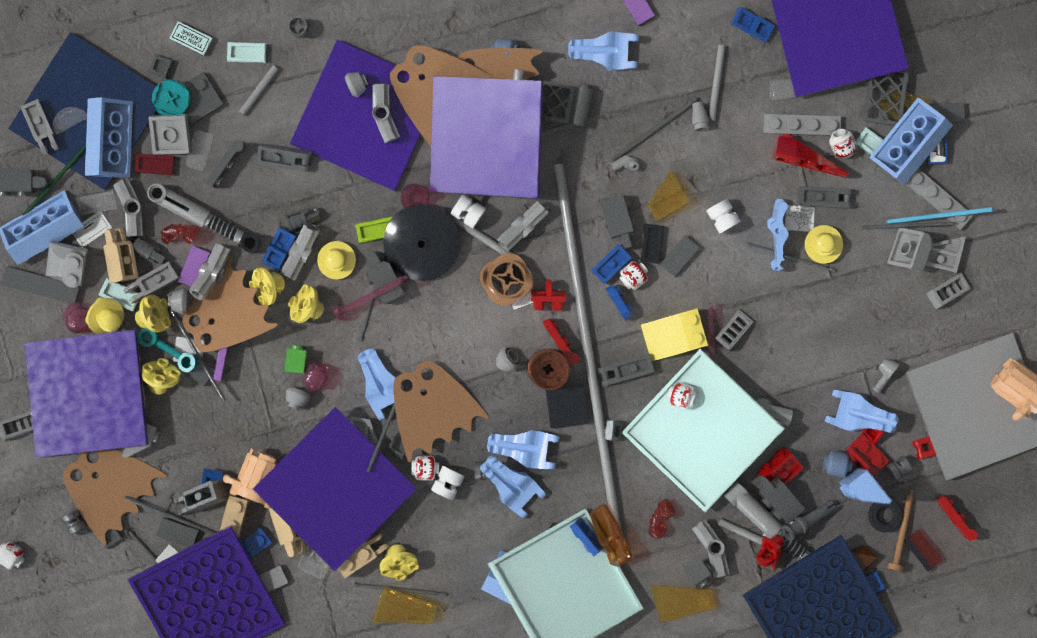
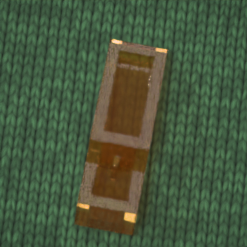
[589,504,634,567]

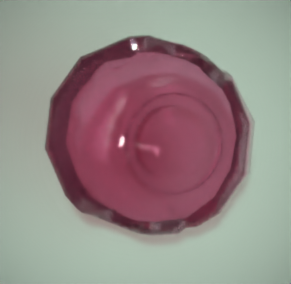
[400,183,430,208]
[62,302,90,334]

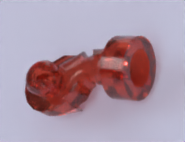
[160,223,201,245]
[648,499,675,539]

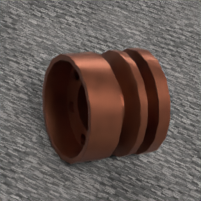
[527,349,569,390]

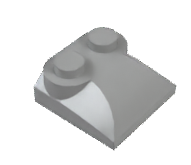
[887,228,933,272]
[45,241,88,288]

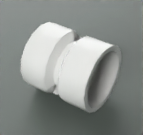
[450,194,486,229]
[706,198,741,234]
[431,466,465,501]

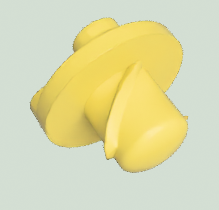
[804,225,843,264]
[317,241,356,280]
[249,267,285,305]
[288,284,324,323]
[135,295,171,333]
[85,297,124,334]
[141,358,181,395]
[380,544,419,581]

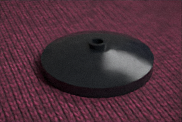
[383,204,460,281]

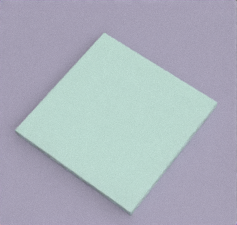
[622,349,785,512]
[488,508,644,638]

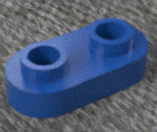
[605,285,633,321]

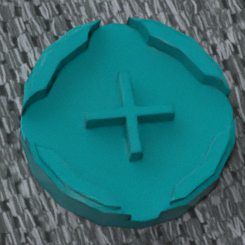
[152,79,191,115]

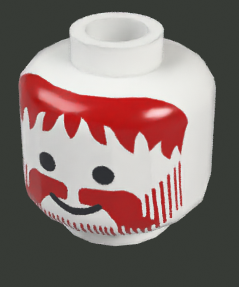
[829,129,857,158]
[619,261,648,290]
[667,382,697,410]
[412,455,439,481]
[0,541,25,570]

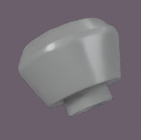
[344,72,368,97]
[168,289,189,315]
[496,347,521,372]
[286,387,311,410]

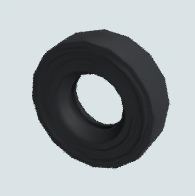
[868,499,903,533]

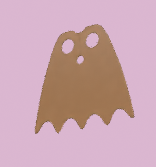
[390,45,493,146]
[458,48,543,80]
[182,255,278,352]
[393,361,489,462]
[63,449,167,546]

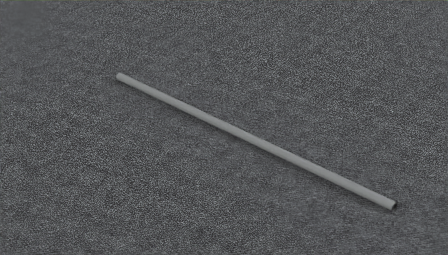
[554,164,627,563]

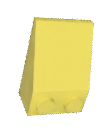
[641,309,708,361]

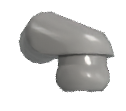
[610,155,640,172]

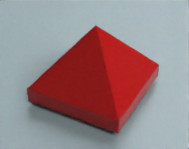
[862,429,886,445]

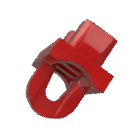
[531,279,566,311]
[756,534,784,570]

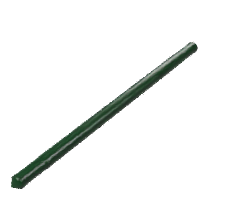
[22,144,86,220]

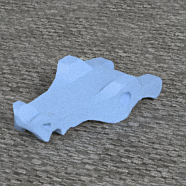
[568,31,639,71]
[767,198,789,271]
[357,348,402,421]
[825,390,899,433]
[487,430,560,469]
[480,455,546,519]

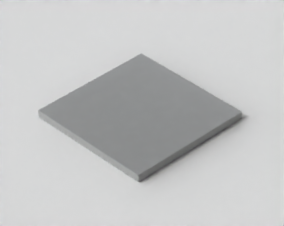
[906,333,1037,480]

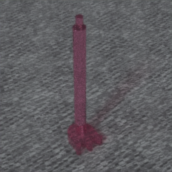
[333,275,408,322]
[708,303,715,362]

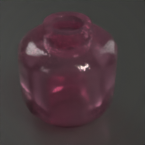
[302,362,330,392]

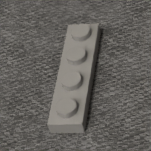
[763,114,841,136]
[906,168,973,230]

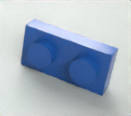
[591,244,632,284]
[569,517,606,556]
[241,527,272,559]

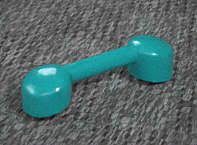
[137,328,198,372]

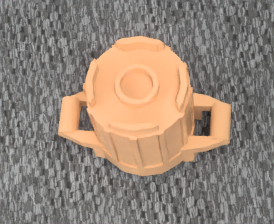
[990,358,1037,421]
[223,448,281,509]

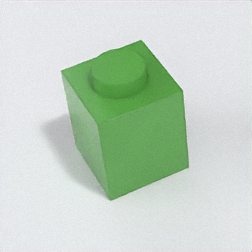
[285,345,308,374]

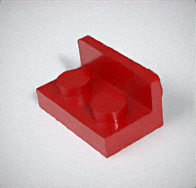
[846,433,889,477]
[757,447,804,485]

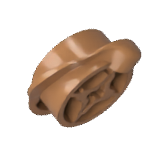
[479,253,534,306]

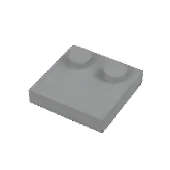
[148,114,192,154]

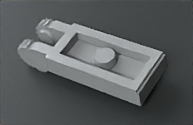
[20,99,59,155]
[123,262,179,304]

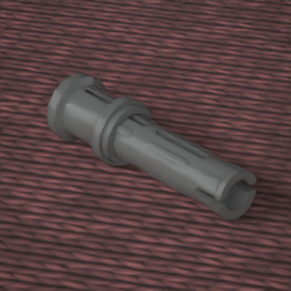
[782,500,836,541]

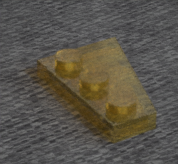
[372,585,439,624]
[650,585,716,623]

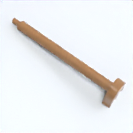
[886,490,914,573]

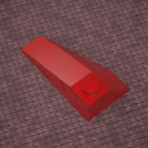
[772,133,849,178]

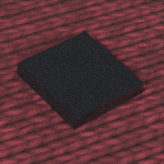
[546,385,589,428]

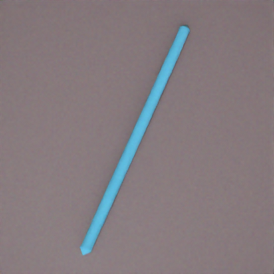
[886,207,994,224]

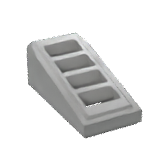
[927,272,971,309]
[714,310,753,351]
[0,411,33,441]

